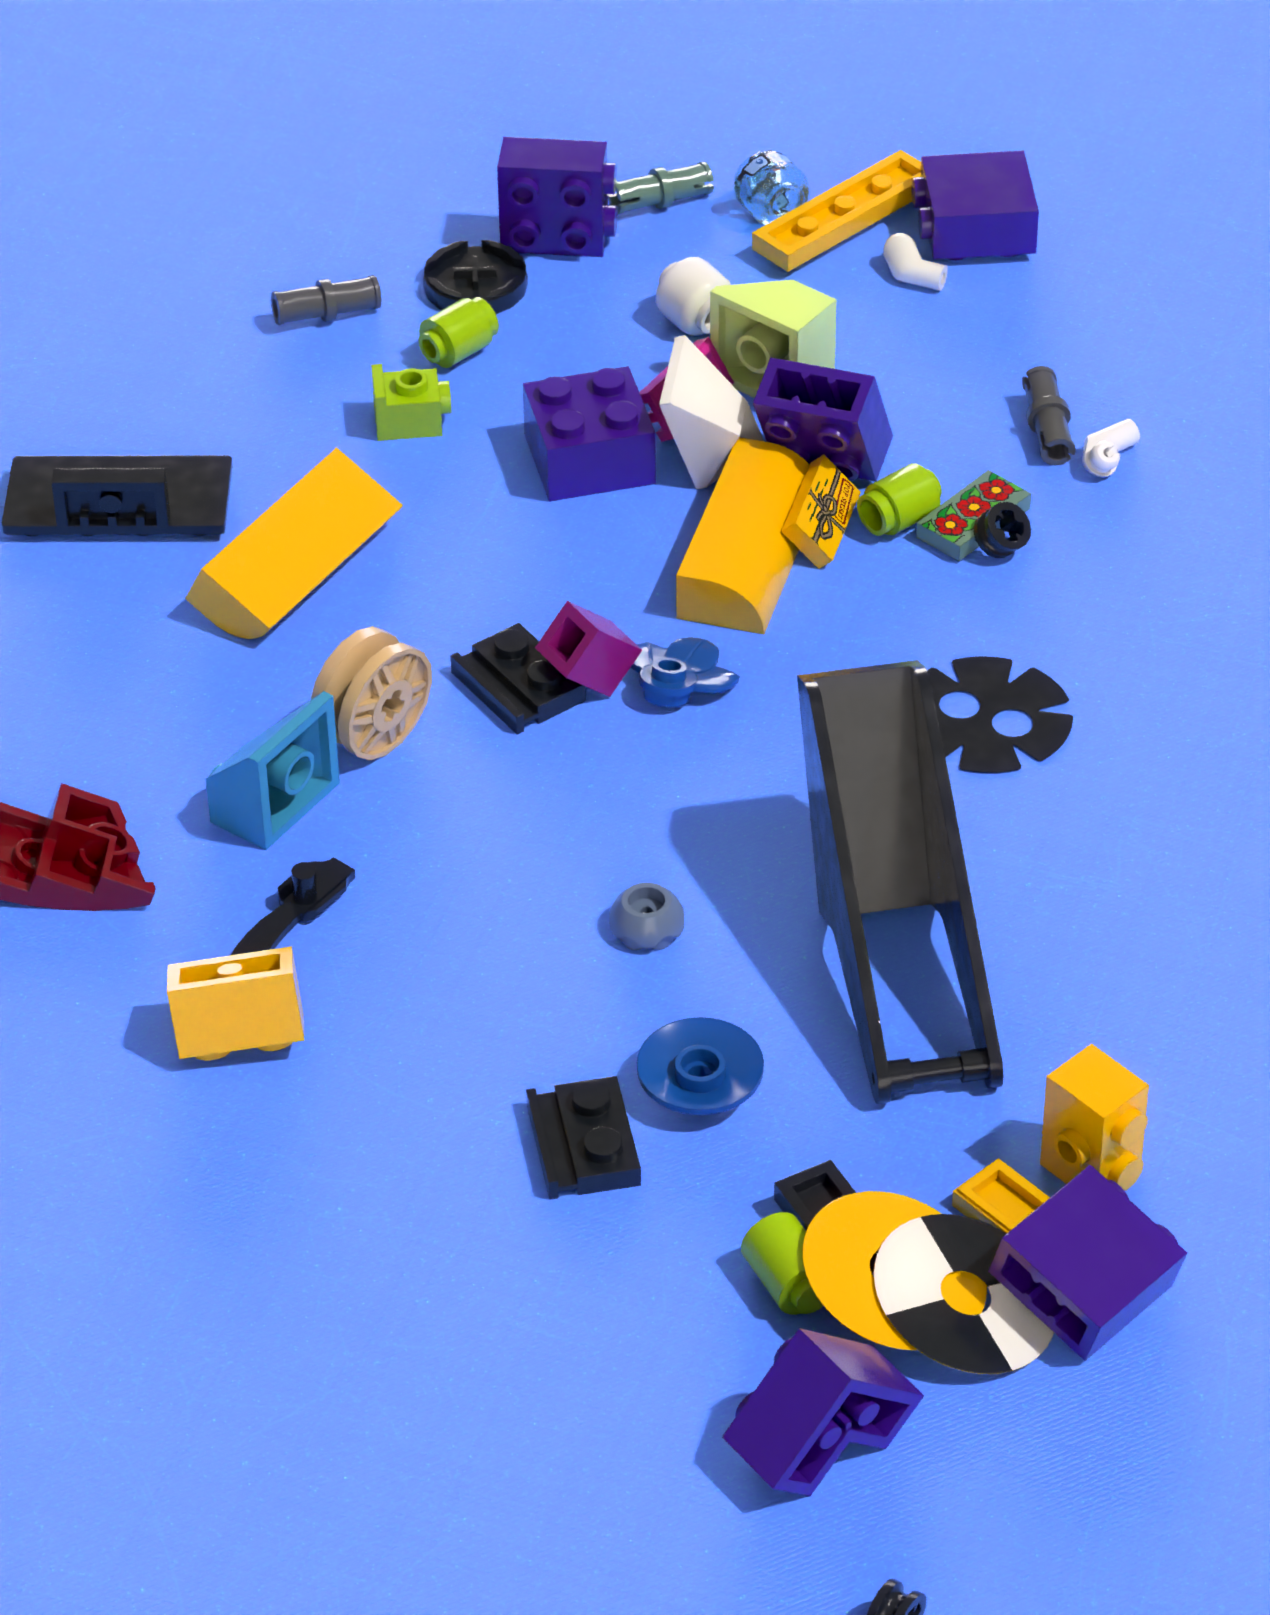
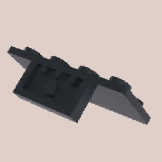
[2,455,233,536]

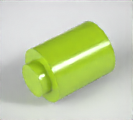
[741,1212,823,1315]

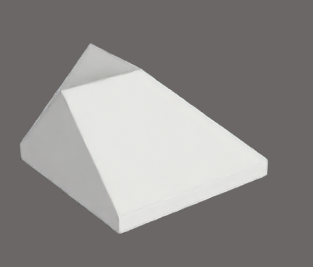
[659,335,764,490]

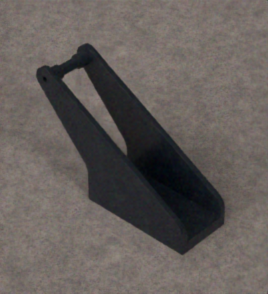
[797,660,1003,1104]

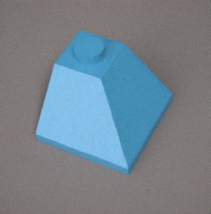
[206,691,340,850]

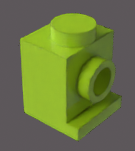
[371,364,452,441]

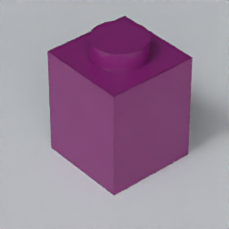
[535,601,642,697]

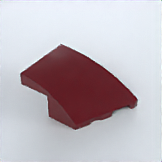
[0,783,156,911]

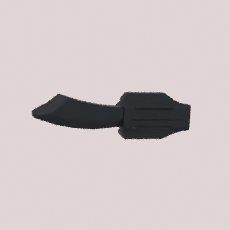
[231,857,356,955]

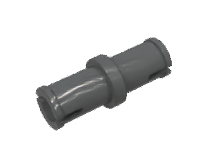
[270,275,382,325]
[1022,366,1076,465]

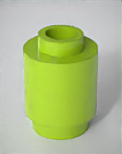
[418,297,499,368]
[857,463,942,536]

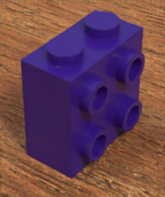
[497,136,617,257]
[911,150,1039,260]
[753,357,893,482]
[988,1165,1188,1361]

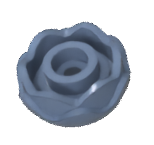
[609,883,684,950]

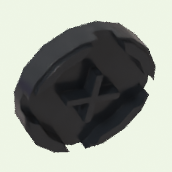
[423,240,528,314]

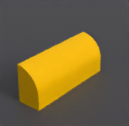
[676,437,810,634]
[185,447,403,639]

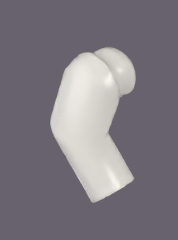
[883,233,948,291]
[1082,418,1140,477]

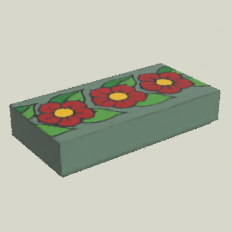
[916,470,1031,561]

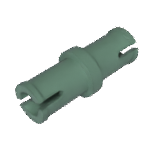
[608,161,714,215]

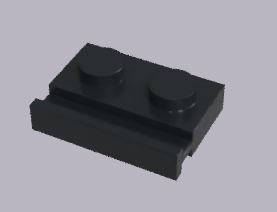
[450,623,586,735]
[526,1076,641,1200]

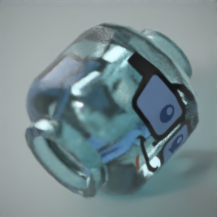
[733,150,810,225]

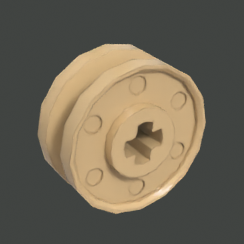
[311,626,432,761]

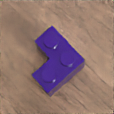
[722,1328,924,1496]

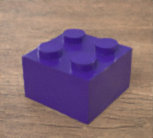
[522,366,656,502]

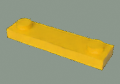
[752,150,921,272]

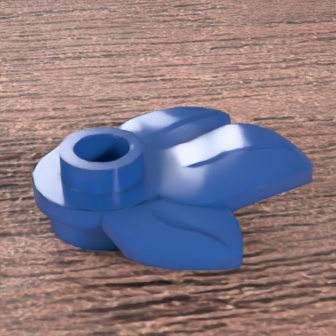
[631,637,740,707]

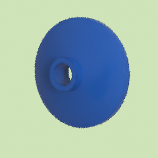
[637,1017,764,1115]

